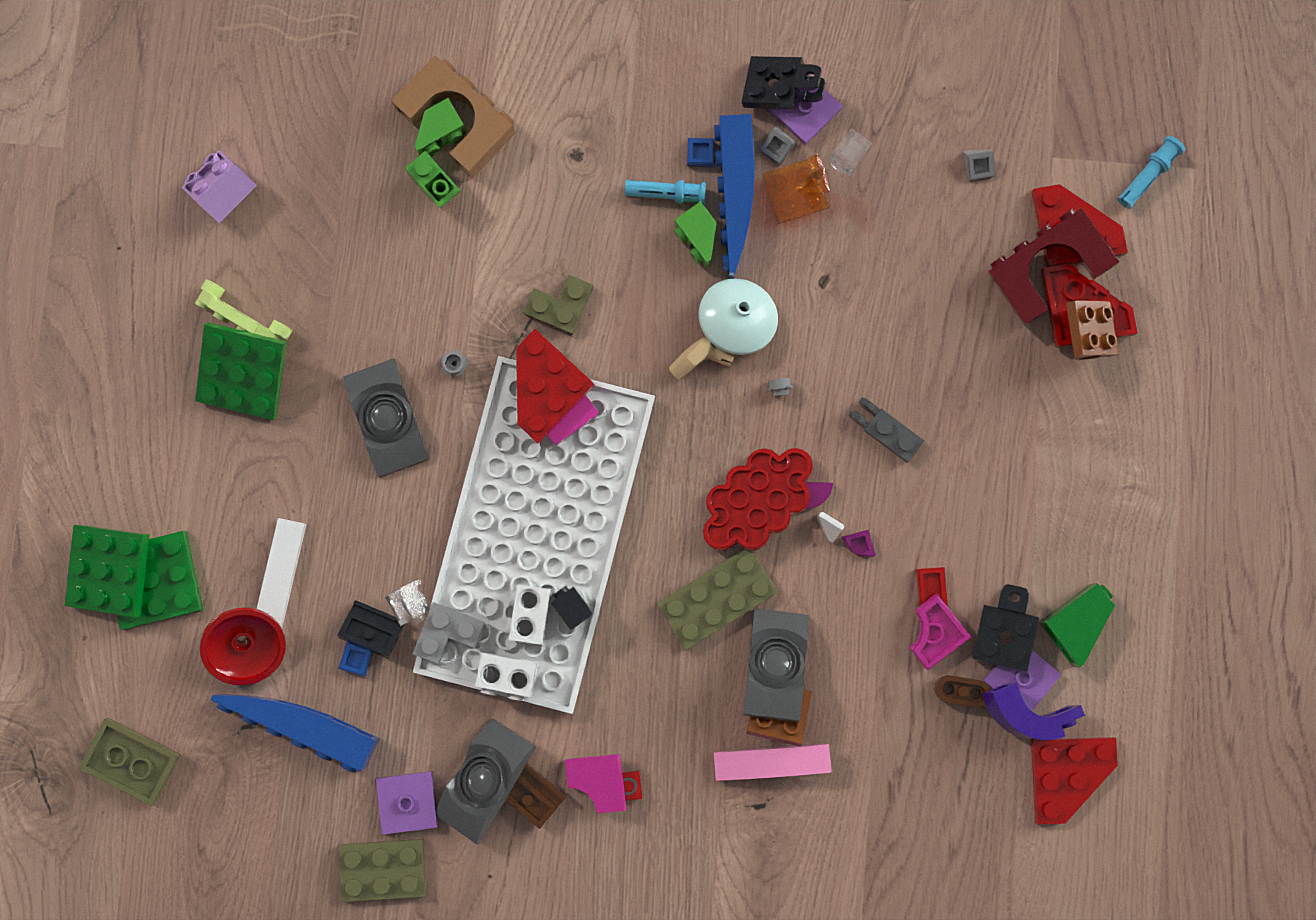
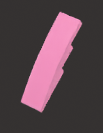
[714,744,832,781]

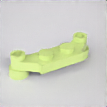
[195,279,293,341]

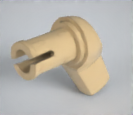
[669,337,735,380]

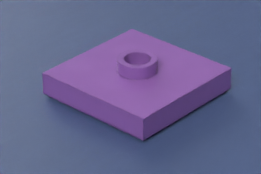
[768,74,843,146]
[982,650,1062,711]
[376,771,438,835]

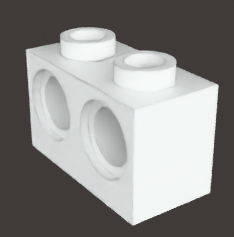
[505,584,552,645]
[475,652,539,701]

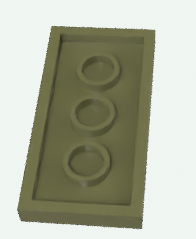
[657,549,778,650]

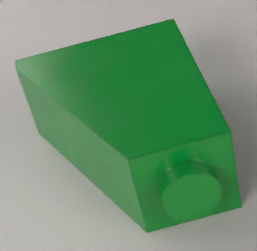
[1039,583,1115,668]

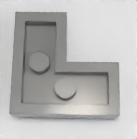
[413,602,485,664]

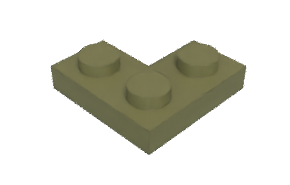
[523,275,594,335]

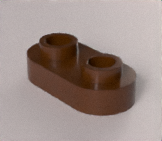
[934,675,990,708]

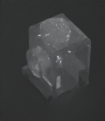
[385,579,430,626]

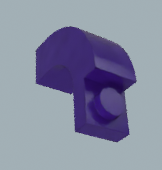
[981,683,1085,740]

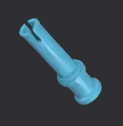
[1117,136,1185,209]
[625,179,706,205]

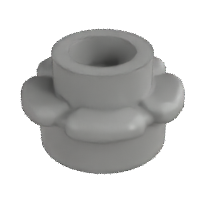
[441,350,468,377]
[767,378,793,396]

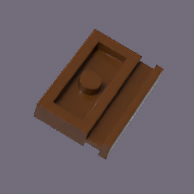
[506,763,566,829]

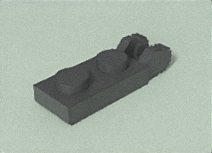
[849,397,924,463]

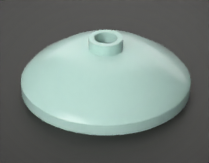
[698,278,778,355]

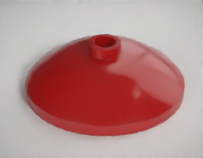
[200,608,286,685]

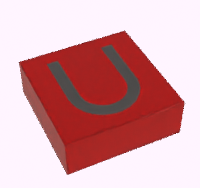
[622,770,642,801]

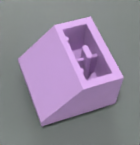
[181,150,257,223]

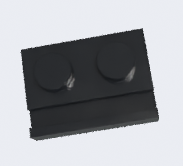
[337,600,406,659]

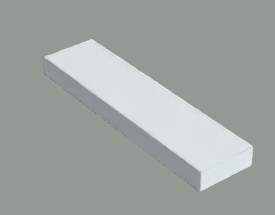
[257,518,307,628]

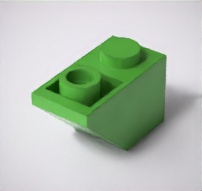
[415,98,467,157]
[405,151,461,209]
[673,201,717,268]

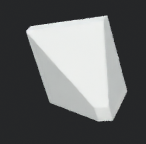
[816,512,844,543]

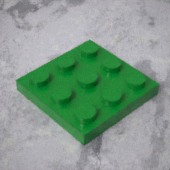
[195,322,287,420]
[65,524,150,617]
[117,531,203,630]

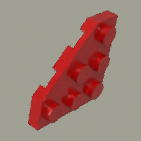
[1031,184,1128,267]
[1041,263,1138,348]
[516,329,595,444]
[1031,737,1118,824]

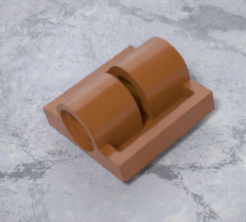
[1066,301,1118,360]
[746,689,812,747]

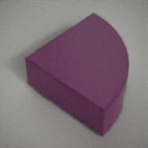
[805,482,833,510]
[841,529,876,557]

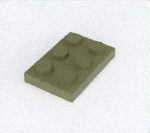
[78,718,181,806]
[339,838,426,902]

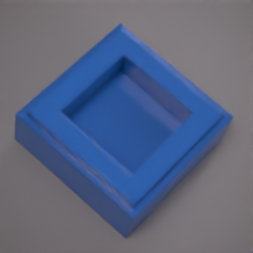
[687,138,714,167]
[338,642,373,676]

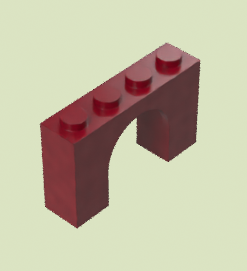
[988,208,1119,326]

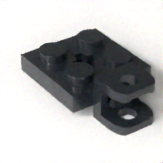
[742,56,826,109]
[972,584,1039,672]

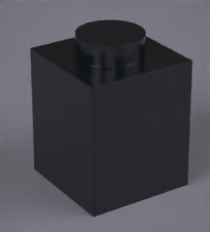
[551,586,594,630]

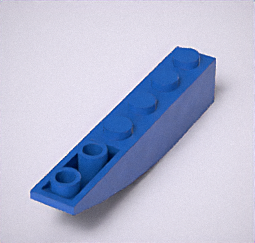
[714,114,755,279]
[211,694,380,773]

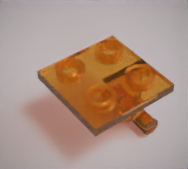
[762,154,831,224]

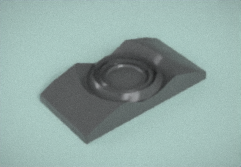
[343,358,430,477]
[743,608,808,723]
[436,719,536,845]

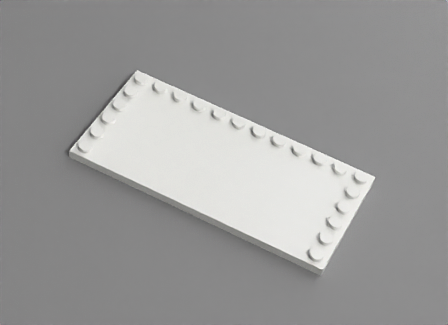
[413,356,655,714]

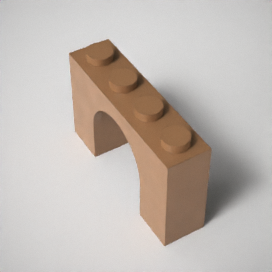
[391,55,515,178]

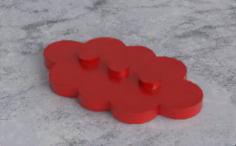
[703,448,813,551]

